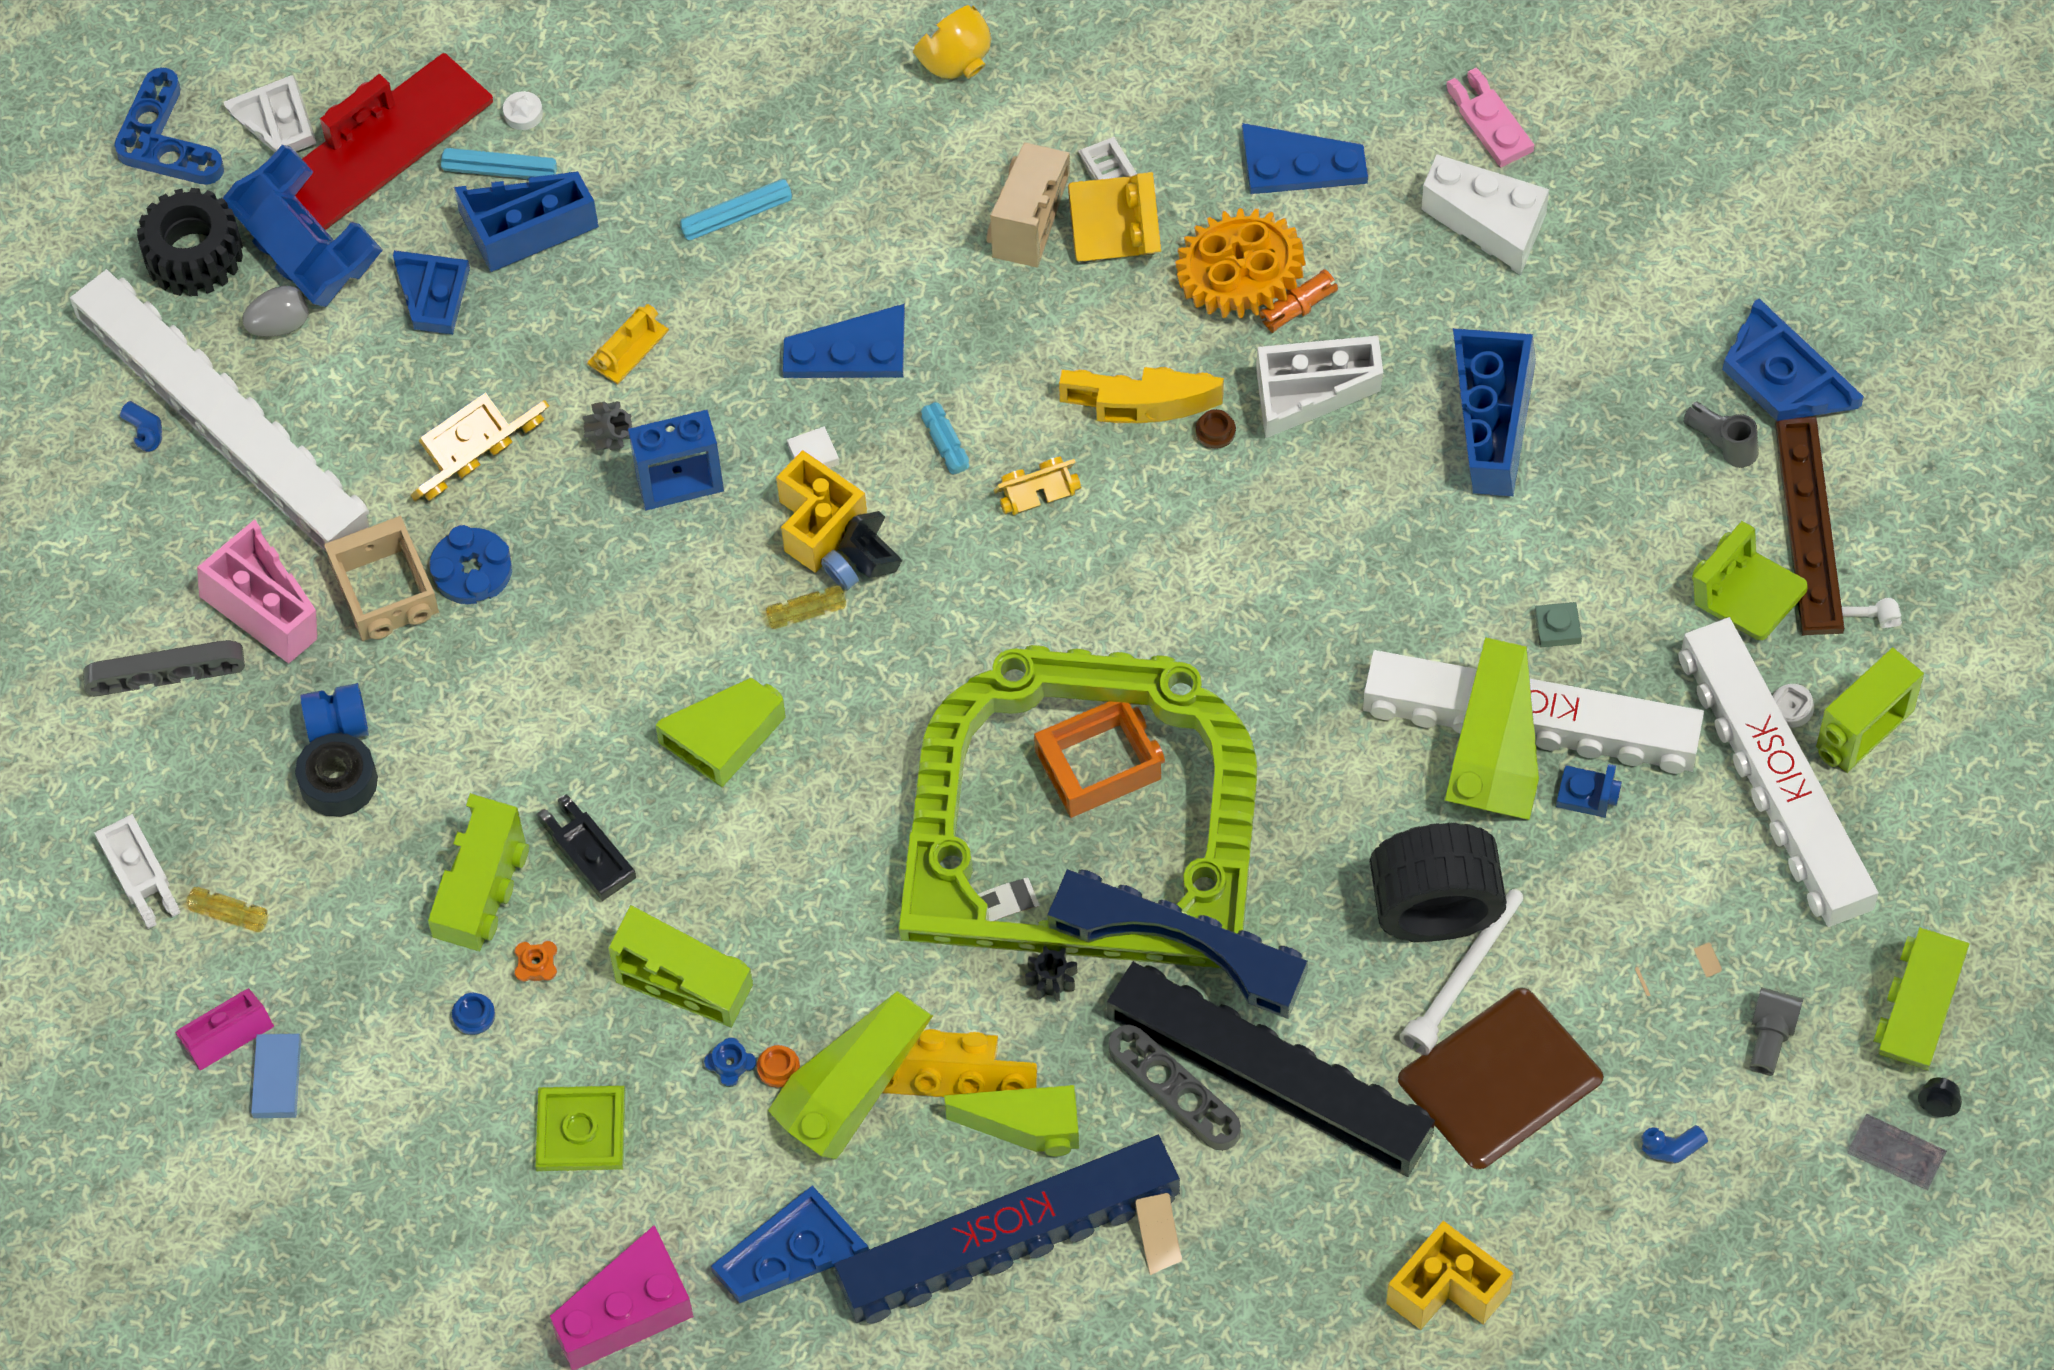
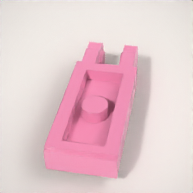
[1446,68,1534,168]

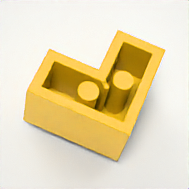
[776,450,867,573]
[1386,1220,1514,1330]

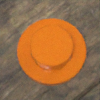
[757,1045,800,1088]

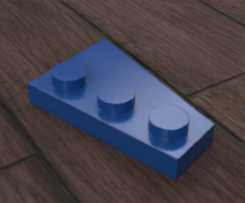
[1242,123,1368,194]

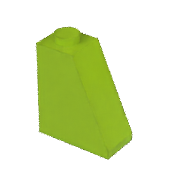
[655,677,786,787]

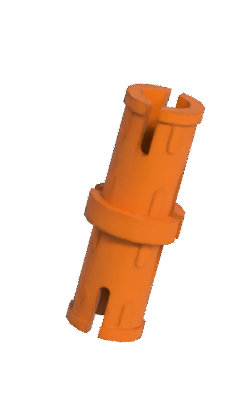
[1259,269,1338,333]

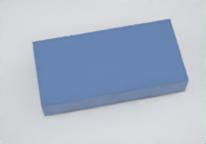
[251,1034,301,1119]

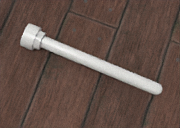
[1400,889,1523,1055]

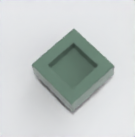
[1535,602,1582,648]

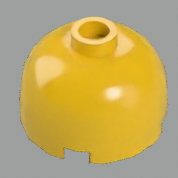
[913,5,992,79]

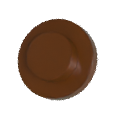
[1196,409,1236,449]

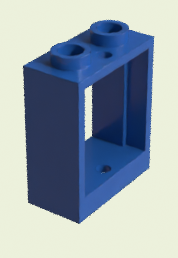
[628,409,724,511]

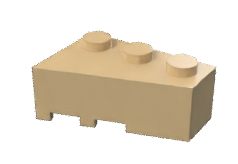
[987,142,1070,268]

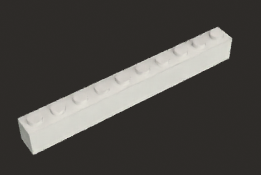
[70,269,369,552]

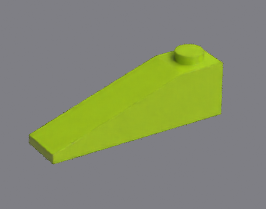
[1445,637,1539,820]

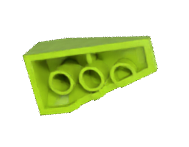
[768,991,933,1159]

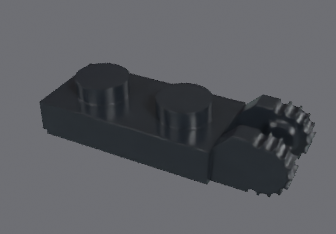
[536,794,636,901]

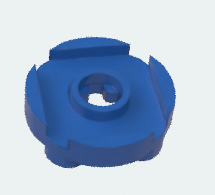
[430,525,512,605]

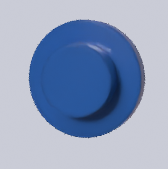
[452,992,495,1035]

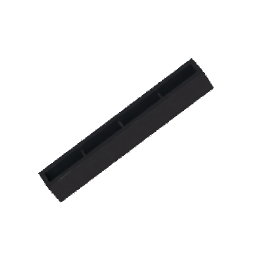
[1107,961,1435,1177]

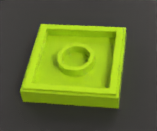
[535,1085,625,1171]

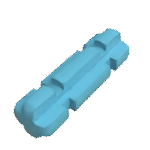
[921,402,970,475]

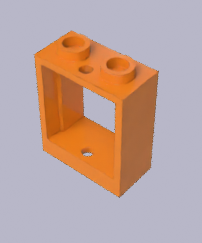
[1034,701,1165,818]

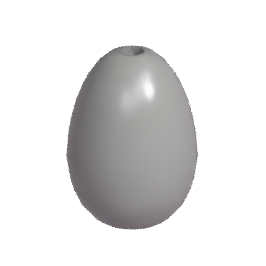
[242,286,309,337]

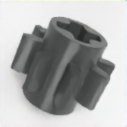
[582,401,632,451]

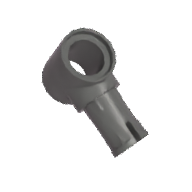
[1683,401,1759,468]
[1749,987,1804,1076]

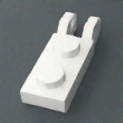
[94,814,181,929]

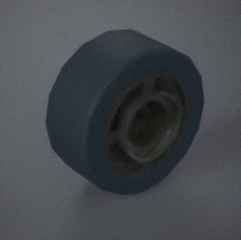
[295,733,378,817]

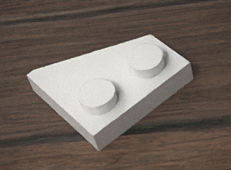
[224,75,317,152]

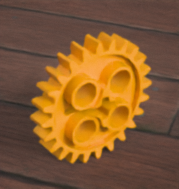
[1175,208,1306,318]

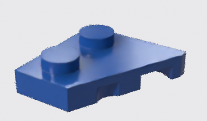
[393,250,470,335]

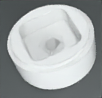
[503,91,543,130]
[1773,684,1814,728]

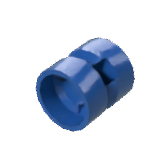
[300,683,369,742]

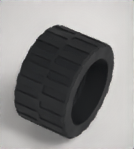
[1369,823,1507,942]

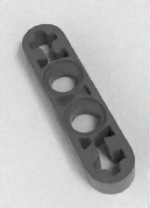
[83,640,245,697]
[1109,1025,1241,1151]

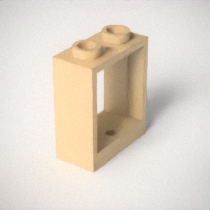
[324,515,439,641]

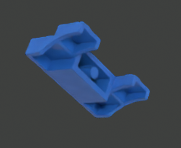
[223,144,383,307]

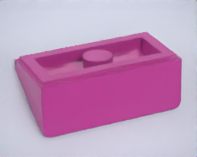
[175,988,274,1071]

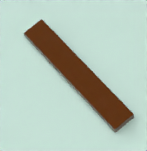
[1775,417,1845,636]

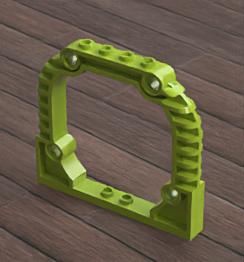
[899,645,1257,968]

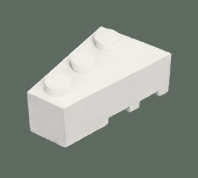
[1421,154,1549,276]
[1256,336,1383,439]

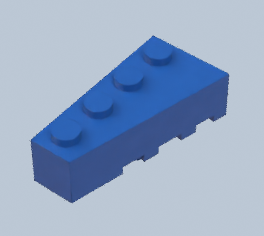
[1453,328,1536,497]

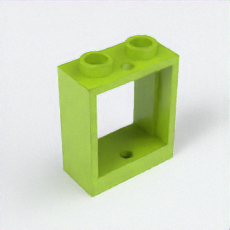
[1816,647,1924,773]

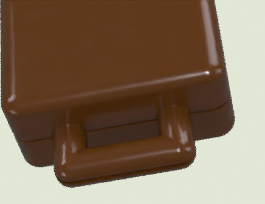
[1398,987,1604,1169]

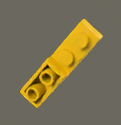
[1059,367,1224,423]

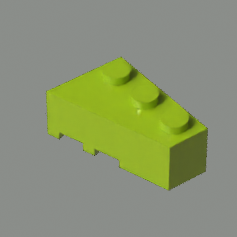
[428,793,529,952]
[608,905,753,1028]
[1873,927,1970,1071]

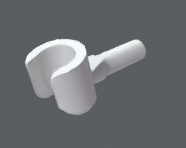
[1842,598,1902,628]

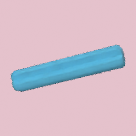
[441,148,557,179]
[680,179,792,240]

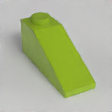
[944,1085,1079,1157]

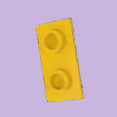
[587,304,669,385]
[994,456,1081,515]

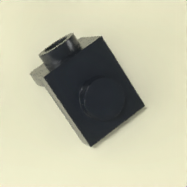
[838,511,902,578]

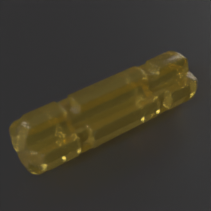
[766,585,846,629]
[186,886,269,932]

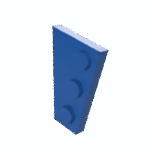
[783,303,905,378]
[711,1185,869,1303]

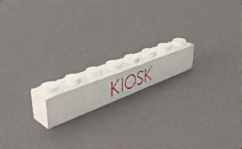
[1679,617,1879,927]
[1363,650,1704,774]

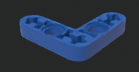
[115,67,225,185]

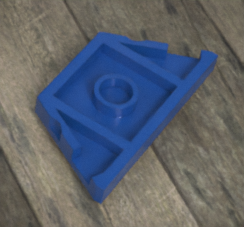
[1722,298,1864,421]

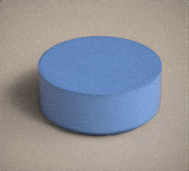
[821,550,859,591]

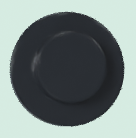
[1918,1077,1962,1117]

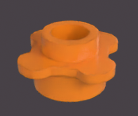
[515,941,557,982]

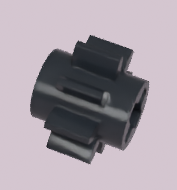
[1025,946,1078,1002]

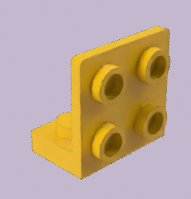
[1068,172,1161,262]

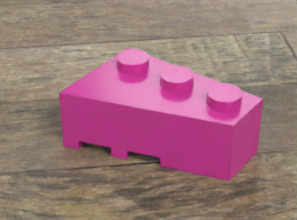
[550,1225,694,1370]

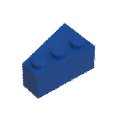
[454,171,599,272]

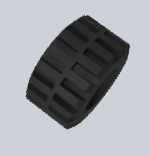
[137,188,243,297]

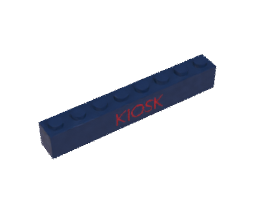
[834,1134,1180,1324]

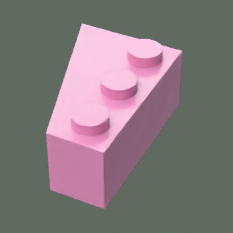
[197,519,317,664]

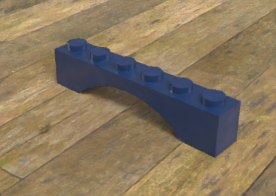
[1047,869,1308,1019]

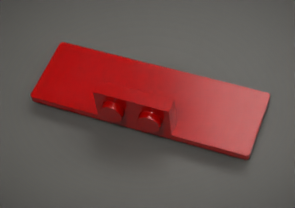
[295,53,493,230]

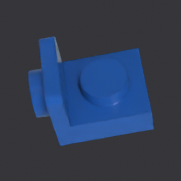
[1556,764,1622,818]

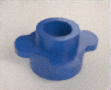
[704,1038,756,1086]

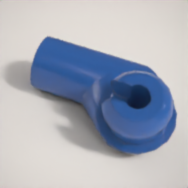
[120,401,162,452]
[1641,1125,1708,1163]

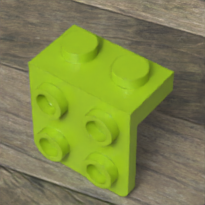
[1692,521,1808,640]

